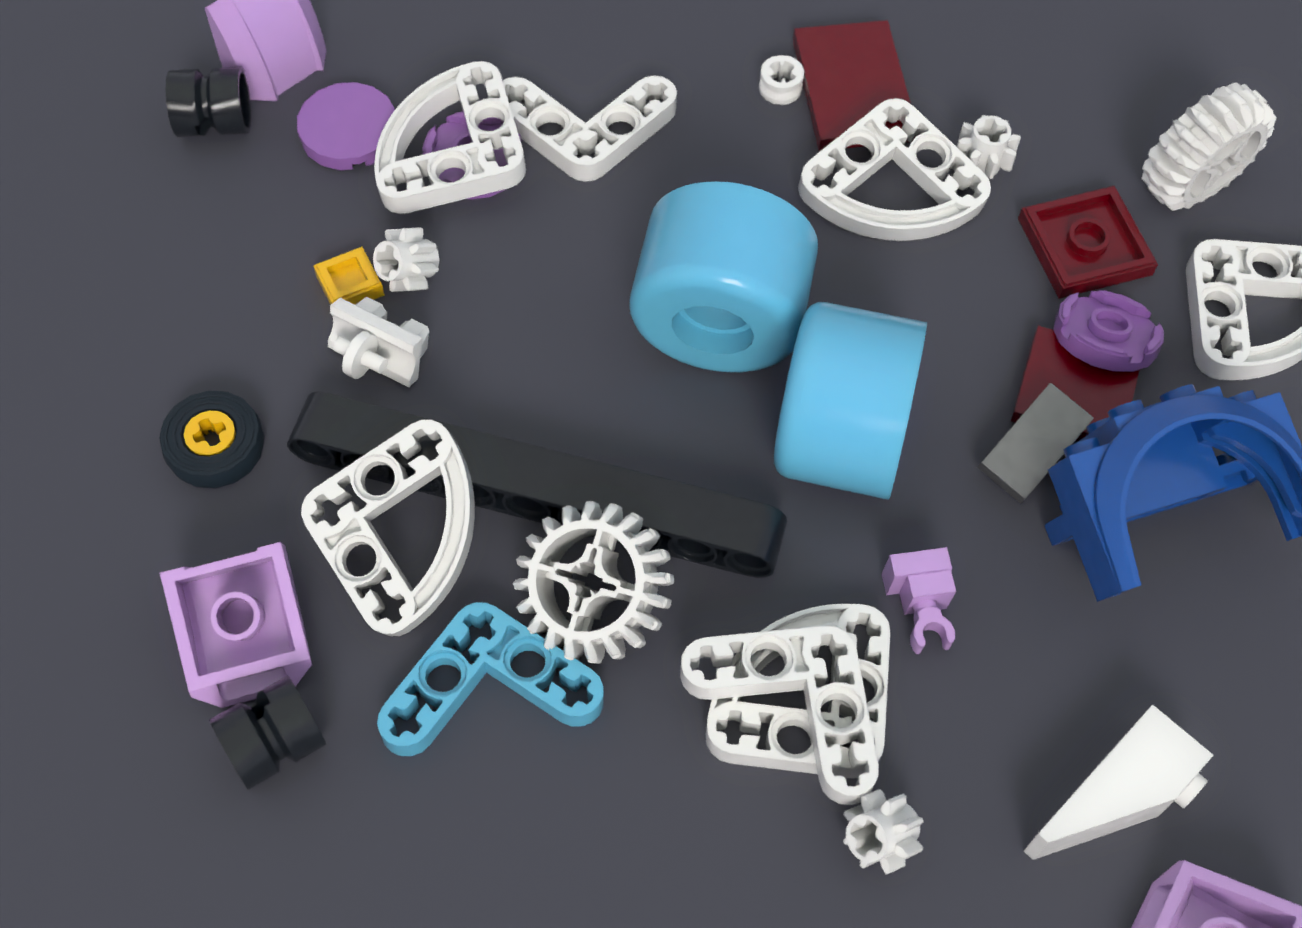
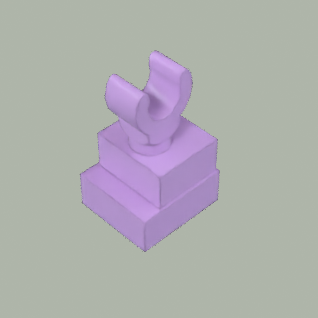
[881,547,956,654]

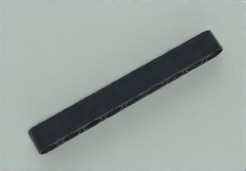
[287,392,787,578]

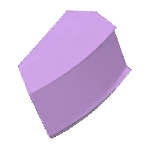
[204,0,327,101]
[160,542,312,708]
[1131,860,1302,928]

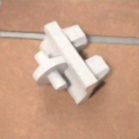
[328,297,429,387]

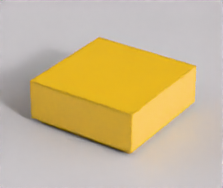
[313,247,385,305]

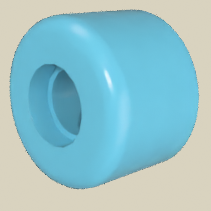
[629,181,818,372]
[774,302,927,500]

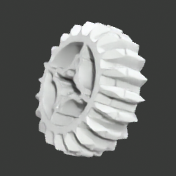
[1142,82,1277,211]
[512,501,674,663]

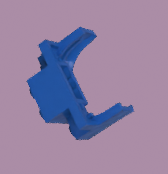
[1044,384,1302,602]

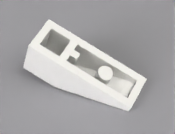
[1024,704,1213,860]

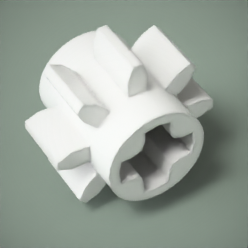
[957,115,1021,179]
[373,227,439,292]
[843,789,924,874]

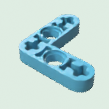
[377,602,604,756]

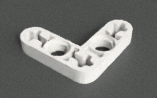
[502,76,677,182]
[680,625,879,805]

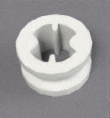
[759,55,804,105]

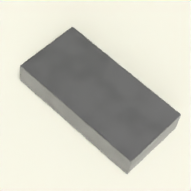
[977,382,1094,503]

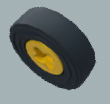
[159,390,264,488]

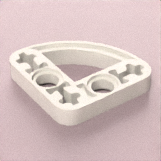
[374,61,526,214]
[798,98,991,241]
[1186,239,1302,380]
[301,420,475,636]
[705,604,890,778]

